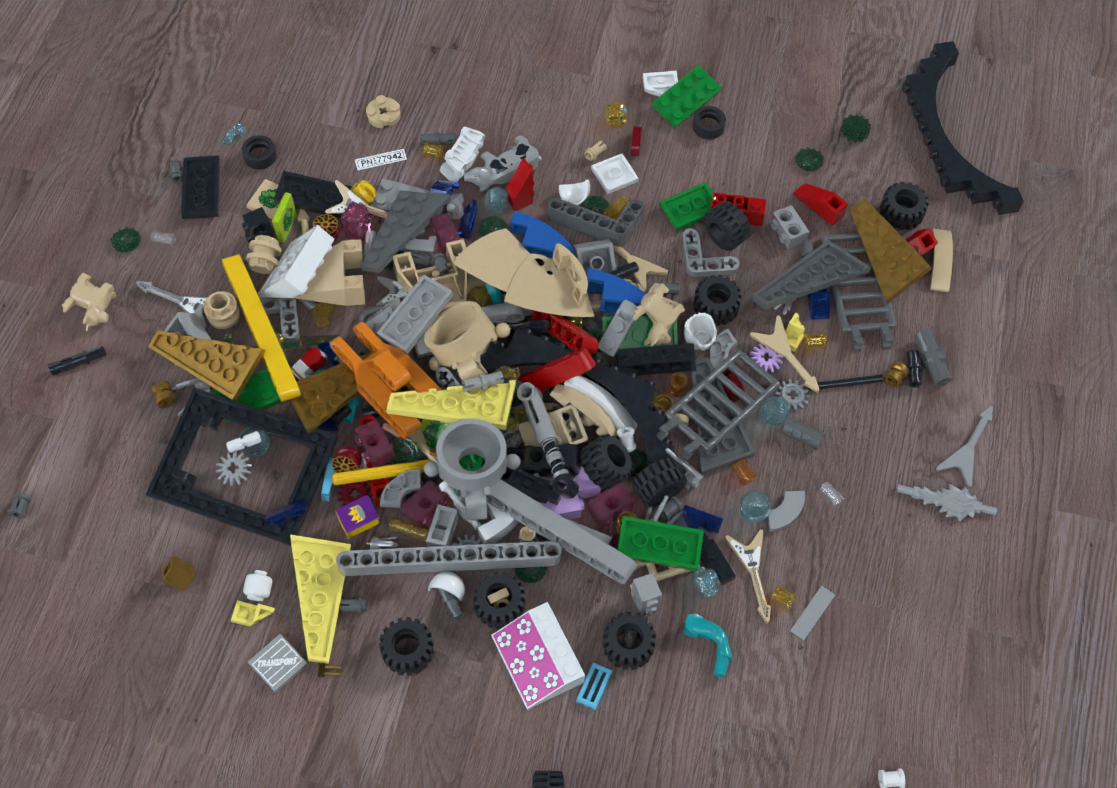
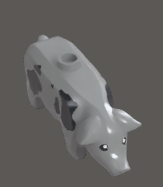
[464,135,542,193]

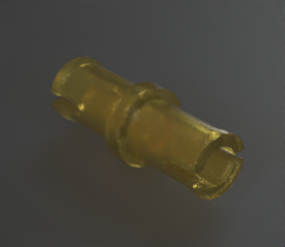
[389,518,429,542]

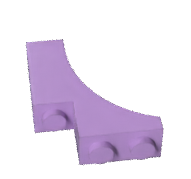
[535,466,601,520]

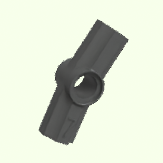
[915,329,952,387]

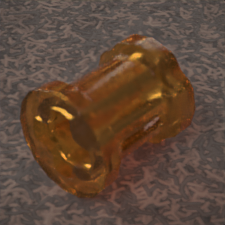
[669,373,687,397]
[731,459,757,485]

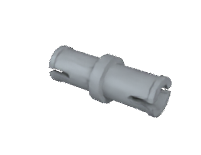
[462,371,504,392]

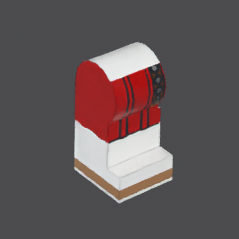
[291,348,327,380]

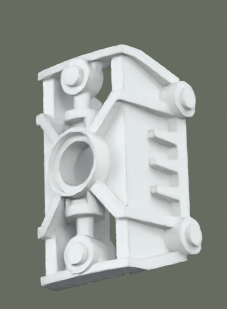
[440,127,485,184]

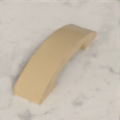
[930,229,953,293]
[552,244,588,307]
[550,384,617,437]

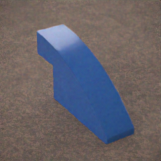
[510,211,576,259]
[586,268,648,316]

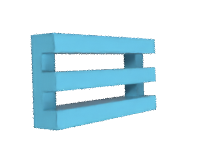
[321,458,335,502]
[576,662,612,711]

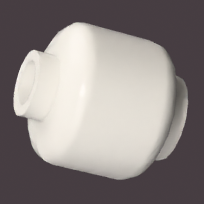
[243,570,272,601]

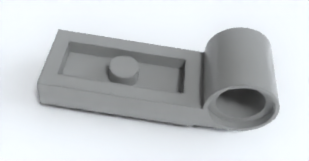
[598,299,637,357]

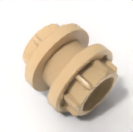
[246,235,282,274]
[204,291,240,329]

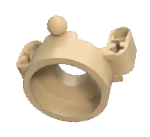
[424,301,510,380]

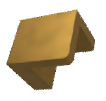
[162,555,195,591]

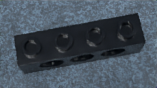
[618,343,696,376]
[502,443,580,479]

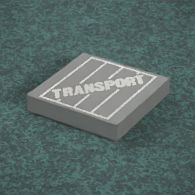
[248,634,308,694]

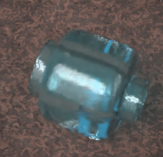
[485,187,508,215]
[691,567,721,599]

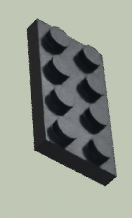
[181,155,220,219]
[274,171,352,219]

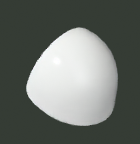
[559,180,590,205]
[428,571,465,602]

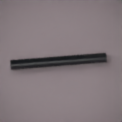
[807,375,883,391]

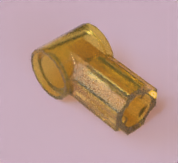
[603,196,630,220]
[312,302,337,328]

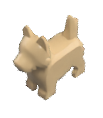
[62,273,116,331]
[633,283,685,347]

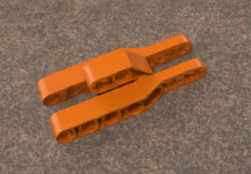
[330,322,442,439]

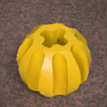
[350,180,376,205]

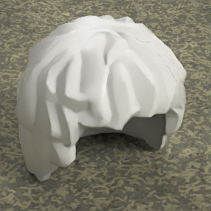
[684,313,717,351]

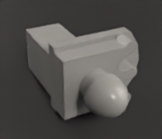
[445,193,464,219]

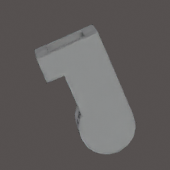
[403,236,438,256]

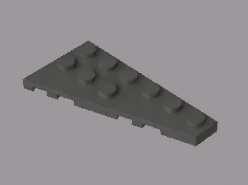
[752,240,870,310]
[691,357,755,475]

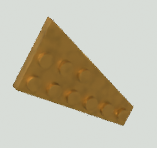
[850,198,932,304]
[148,330,266,401]
[290,344,393,434]

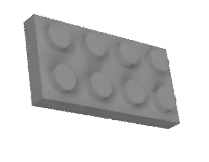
[370,178,449,227]
[377,274,454,354]

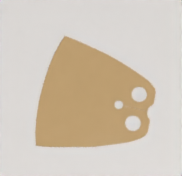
[453,228,540,292]
[504,254,594,317]

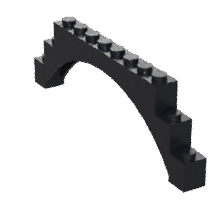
[902,41,1024,215]
[457,328,676,463]

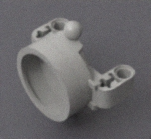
[424,419,520,520]

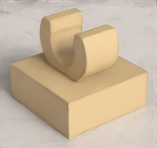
[487,588,510,608]

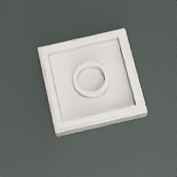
[591,153,639,195]

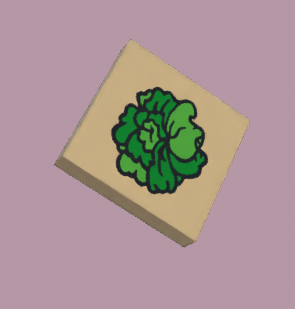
[247,179,279,219]

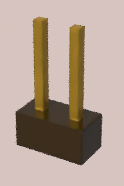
[318,663,341,677]

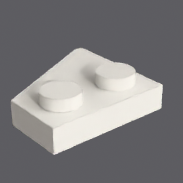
[643,71,678,97]

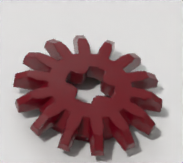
[337,481,373,507]

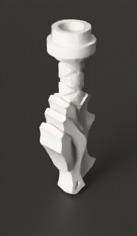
[439,481,481,530]

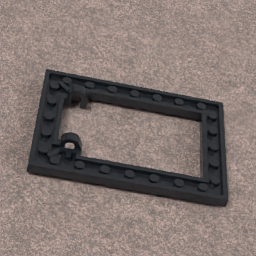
[146,388,338,546]

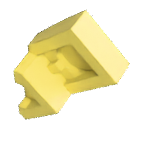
[785,313,805,352]
[231,600,275,627]

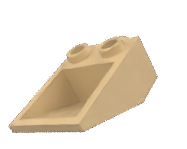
[517,404,594,447]

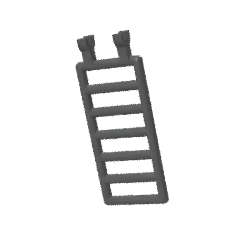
[820,232,896,351]
[656,350,780,461]

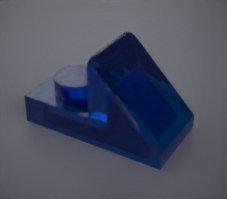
[807,288,831,320]
[682,505,723,533]

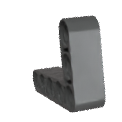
[548,198,644,247]

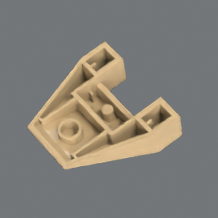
[294,239,365,306]
[393,239,468,311]

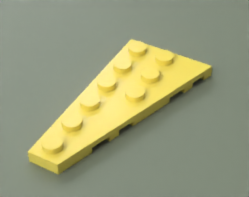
[387,380,516,430]
[290,535,351,664]

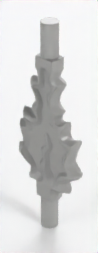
[896,484,997,521]

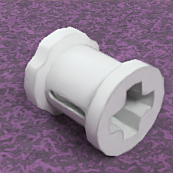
[617,427,637,452]
[878,768,905,788]

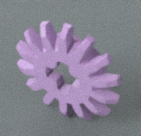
[750,343,783,373]

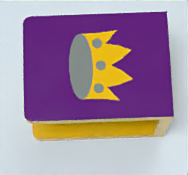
[335,495,379,539]

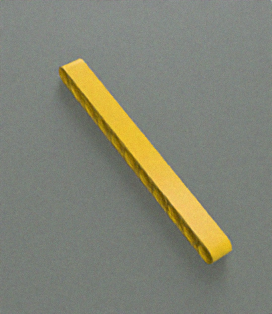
[221,254,301,402]

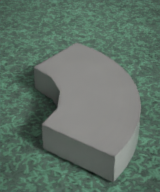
[709,329,737,370]
[380,469,421,508]
[767,491,805,532]

